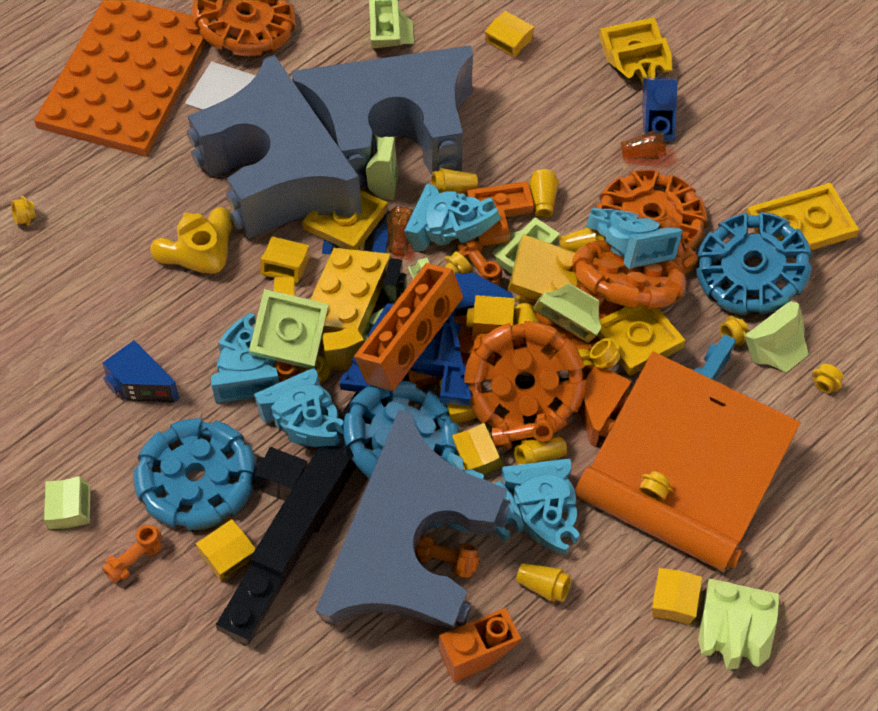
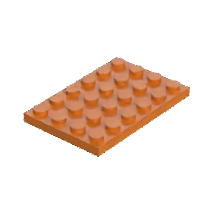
[34,0,213,157]

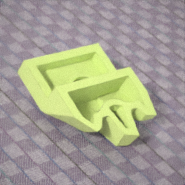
[698,578,779,670]

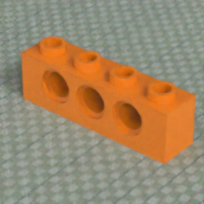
[354,263,463,391]

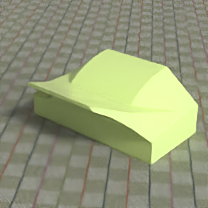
[369,0,414,48]
[366,133,398,200]
[492,217,560,274]
[532,283,601,343]
[744,301,809,373]

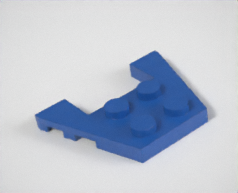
[340,303,471,406]

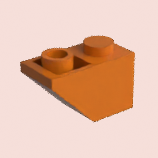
[579,366,632,447]
[439,607,521,683]

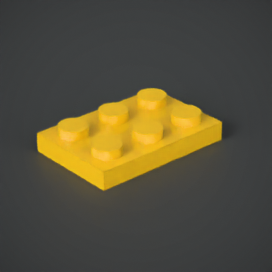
[746,183,859,250]
[310,248,392,336]

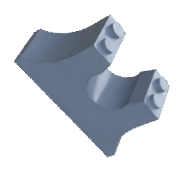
[292,45,473,188]
[187,55,362,239]
[315,409,511,631]

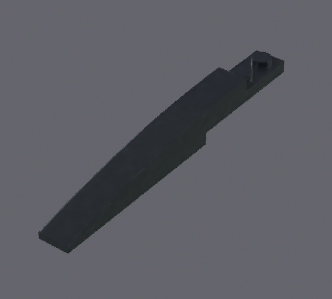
[216,374,408,645]

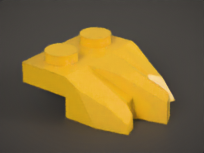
[598,17,672,84]

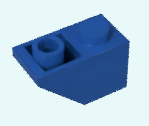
[642,77,678,141]

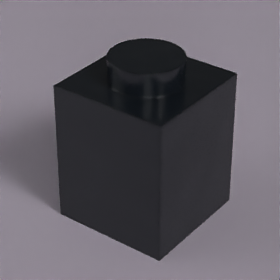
[253,447,308,501]

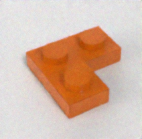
[467,181,534,246]

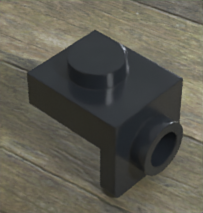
[376,258,408,306]

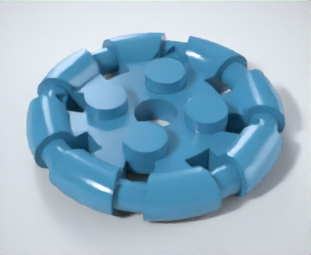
[696,212,812,316]
[343,381,460,479]
[133,418,257,530]

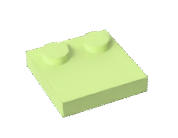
[248,289,329,369]

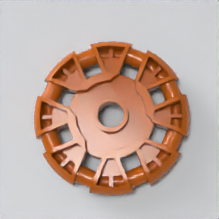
[192,0,296,57]
[596,170,708,250]
[572,239,687,309]
[464,321,586,441]

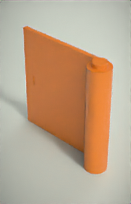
[575,351,801,572]

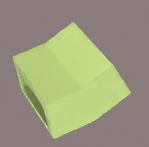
[44,476,90,530]

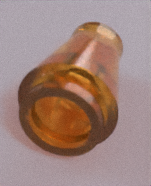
[621,130,666,160]
[386,207,413,256]

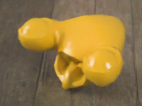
[150,207,234,274]

